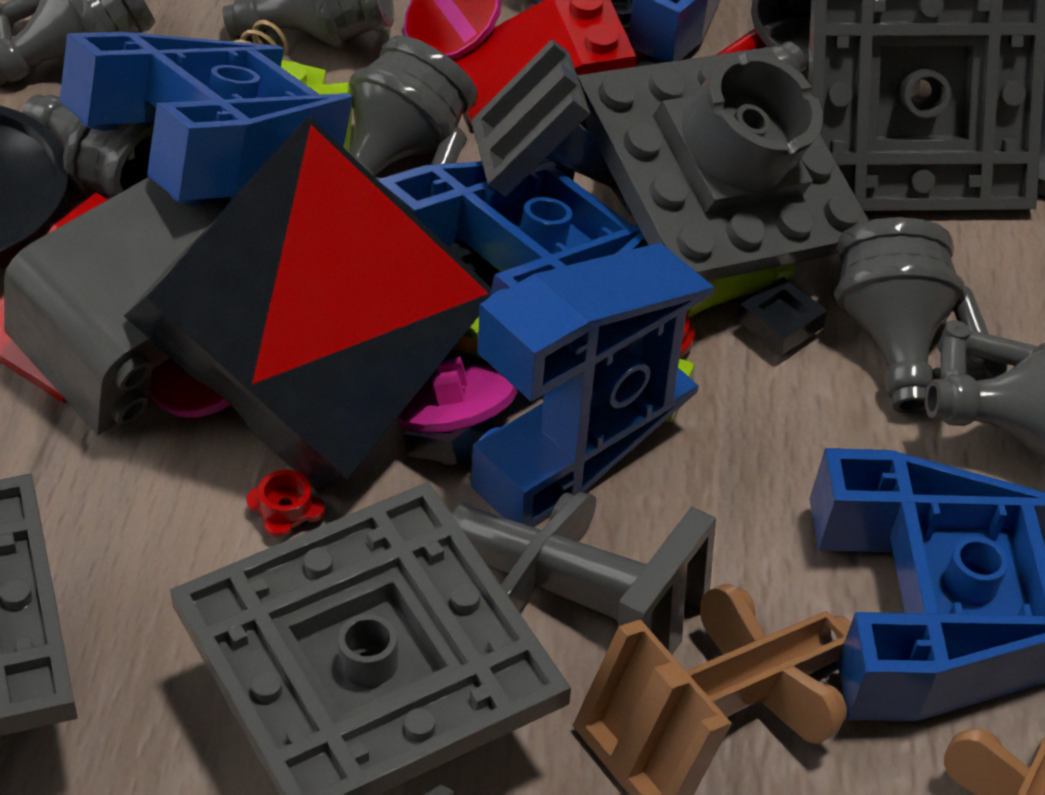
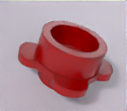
[246,469,325,538]

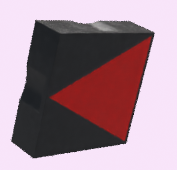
[124,116,492,493]

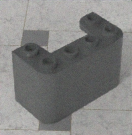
[4,177,231,436]

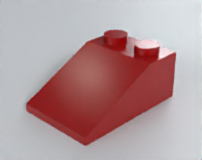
[452,0,636,132]

